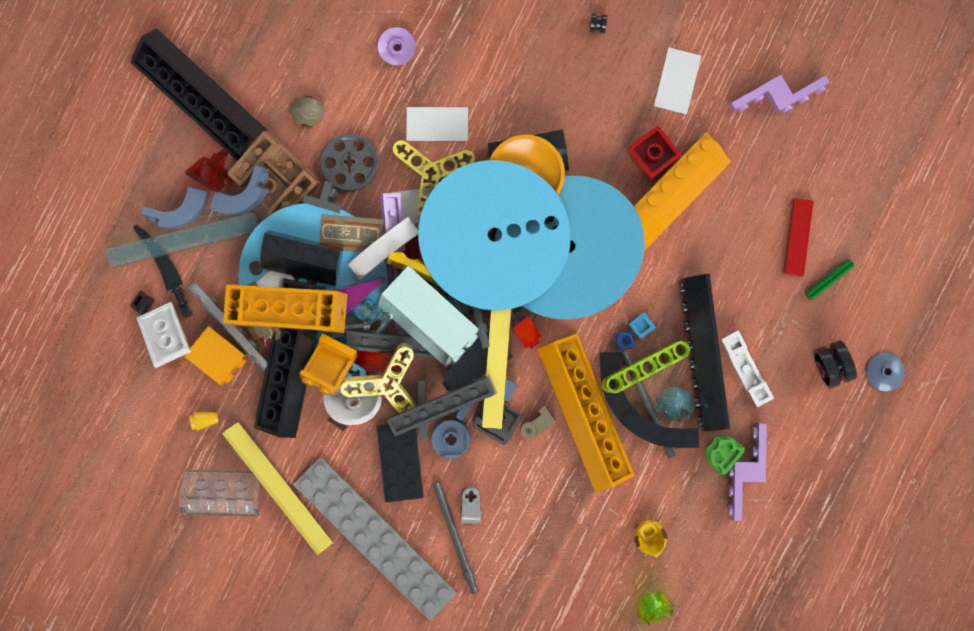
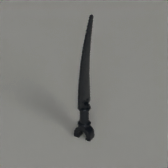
[134,225,193,318]

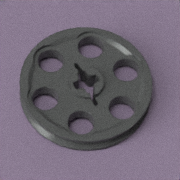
[321,134,379,191]

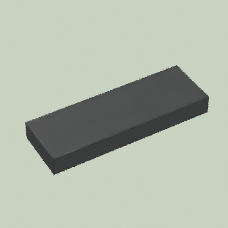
[418,381,428,439]

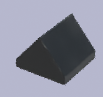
[131,291,155,315]

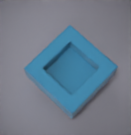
[628,313,656,339]

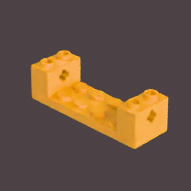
[223,284,348,333]

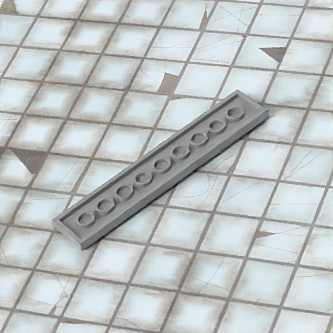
[293,457,457,621]

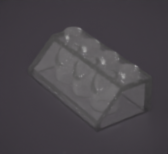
[179,470,262,517]

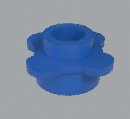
[614,330,635,351]

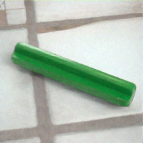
[805,259,855,300]

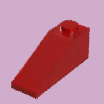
[512,316,541,349]
[350,351,405,372]

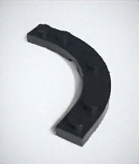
[600,352,699,448]

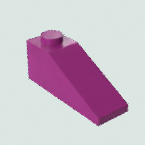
[332,277,385,314]

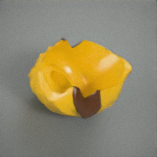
[634,519,667,558]

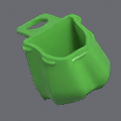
[705,435,745,475]

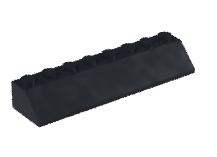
[130,28,267,161]
[679,273,730,431]
[254,278,326,438]

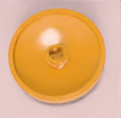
[490,135,565,195]

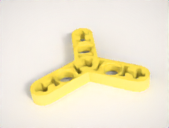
[393,140,475,217]
[341,343,417,413]

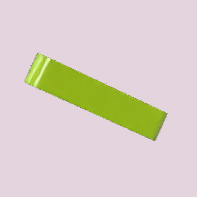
[601,341,690,393]

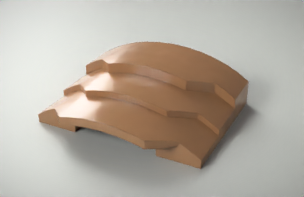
[227,131,321,220]

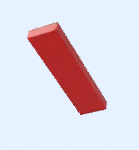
[784,198,814,277]

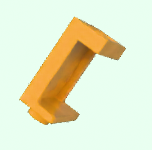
[184,326,247,385]
[299,333,357,396]

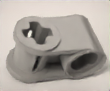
[461,486,481,524]

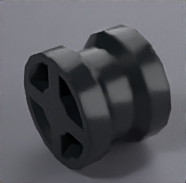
[590,13,607,34]

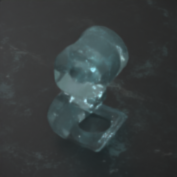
[354,298,392,336]

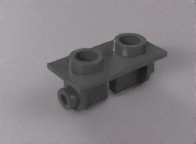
[331,315,370,338]

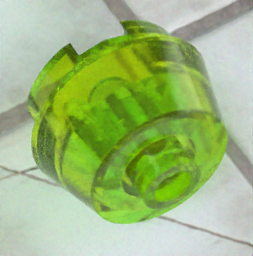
[637,591,675,626]

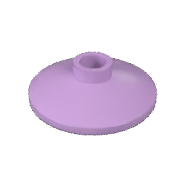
[378,27,416,65]

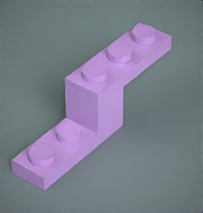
[728,75,829,114]
[380,193,405,288]
[728,423,767,521]

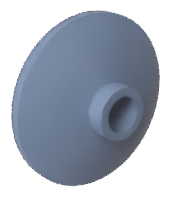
[866,353,905,391]

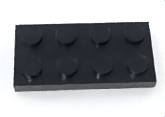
[377,424,424,503]

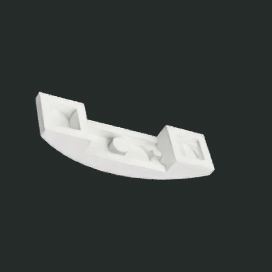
[348,217,418,280]
[721,330,774,407]

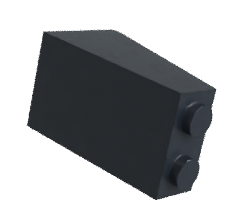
[442,326,513,392]

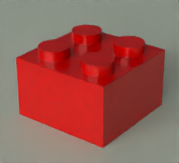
[626,125,682,182]

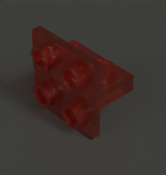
[185,149,233,193]

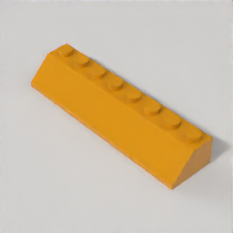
[634,133,731,251]
[538,334,635,493]

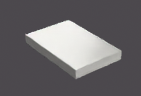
[137,302,191,368]

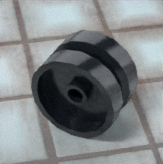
[813,340,857,389]

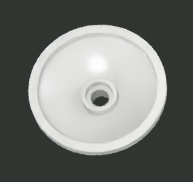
[323,373,382,425]

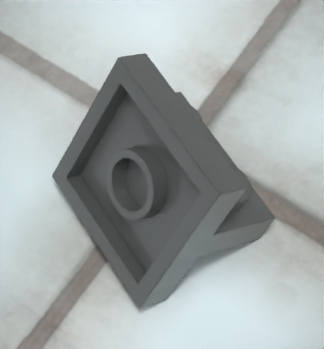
[302,181,345,213]
[472,405,522,445]

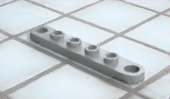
[188,282,268,372]

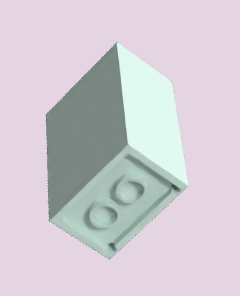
[378,266,479,368]

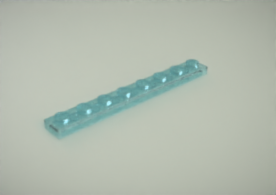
[106,212,259,268]

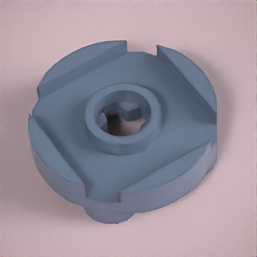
[432,420,470,459]

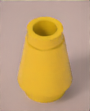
[189,412,219,431]

